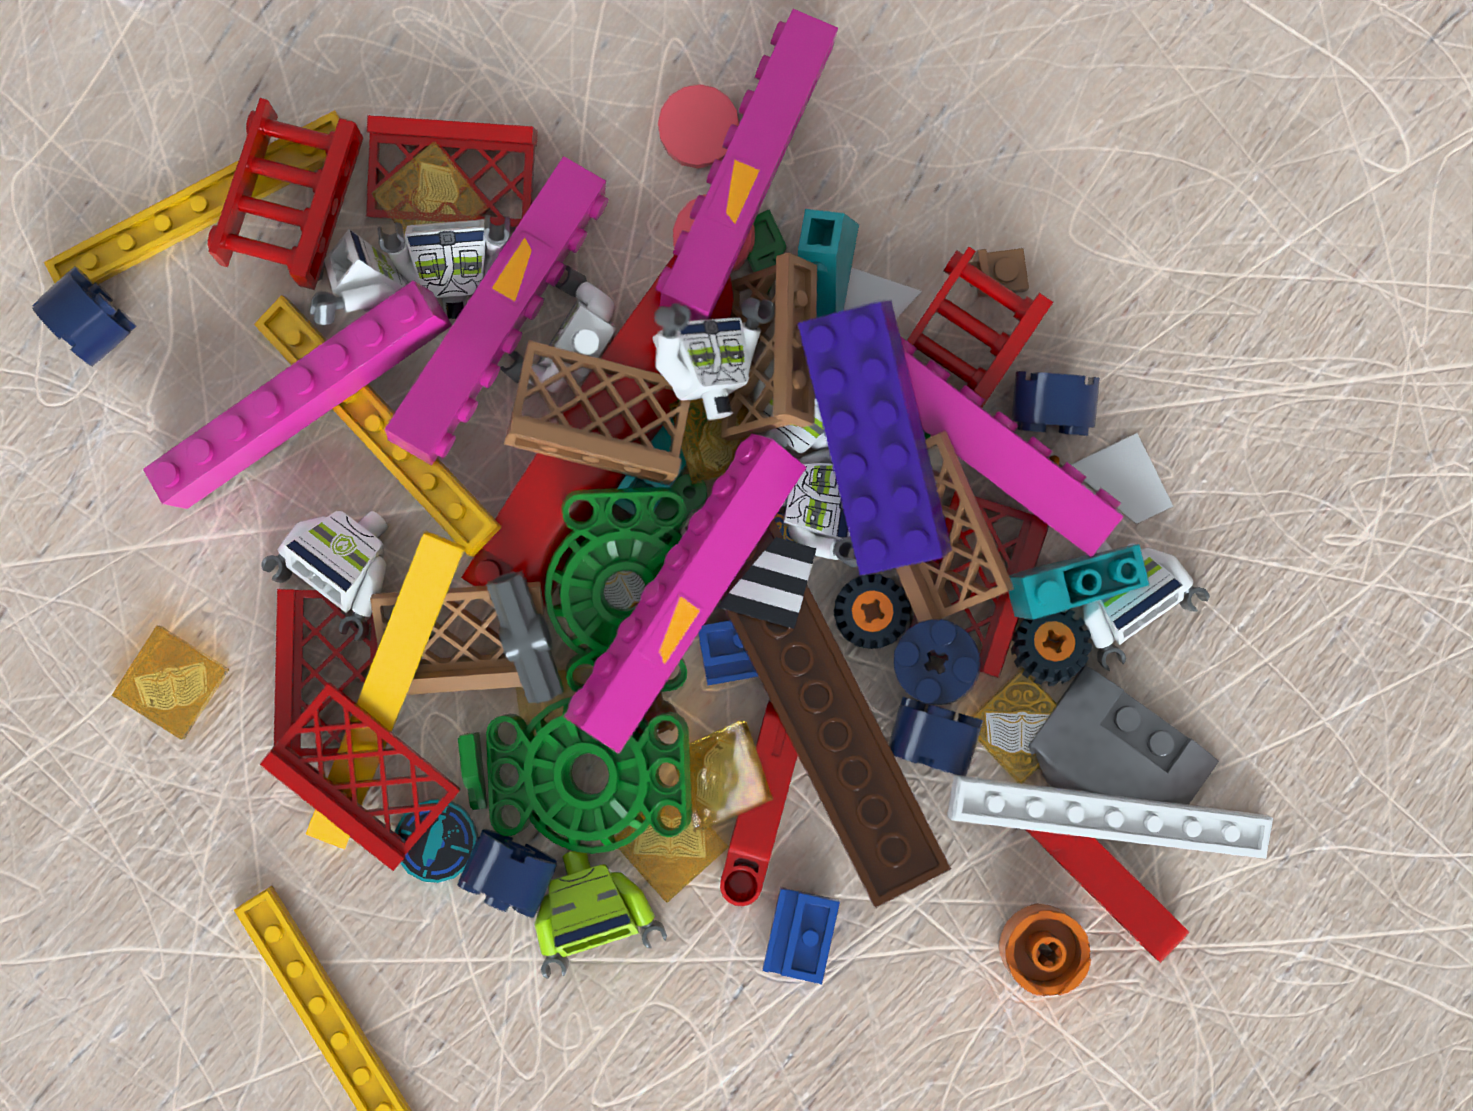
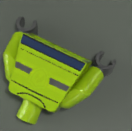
[534,851,667,979]

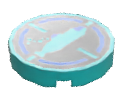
[395,799,478,883]

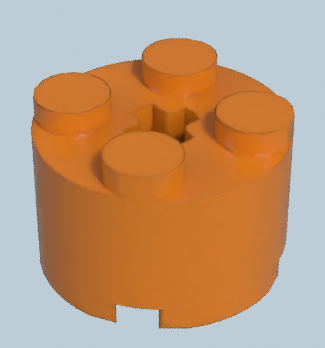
[998,903,1091,996]

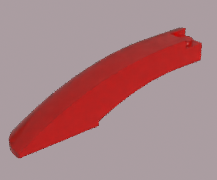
[461,255,734,607]

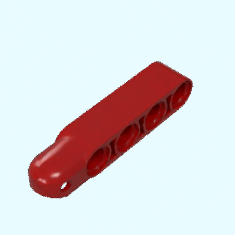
[720,700,798,906]
[1025,829,1189,963]

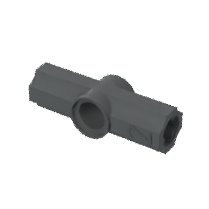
[486,571,564,704]

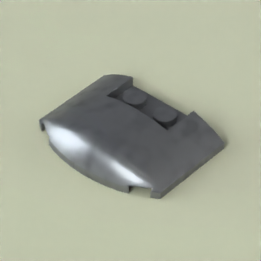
[1028,665,1219,805]

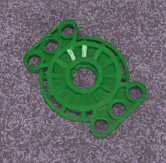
[544,487,688,692]
[486,696,692,854]

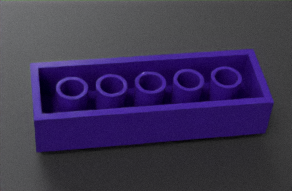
[798,300,952,576]

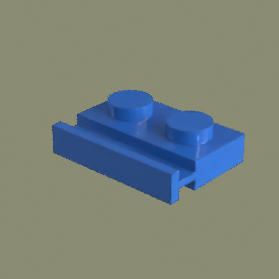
[698,620,758,686]
[762,887,840,984]

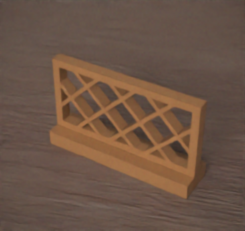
[721,252,817,441]
[504,340,690,485]
[895,431,1014,623]
[370,582,545,695]

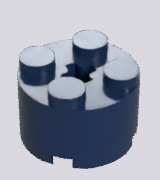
[32,266,137,367]
[1011,371,1100,436]
[894,619,981,705]
[888,696,983,776]
[457,829,557,918]

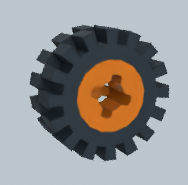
[833,574,910,649]
[1011,609,1092,686]

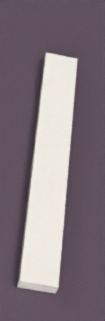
[947,775,1273,859]

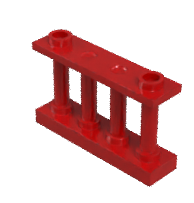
[207,98,364,290]
[907,247,1053,408]

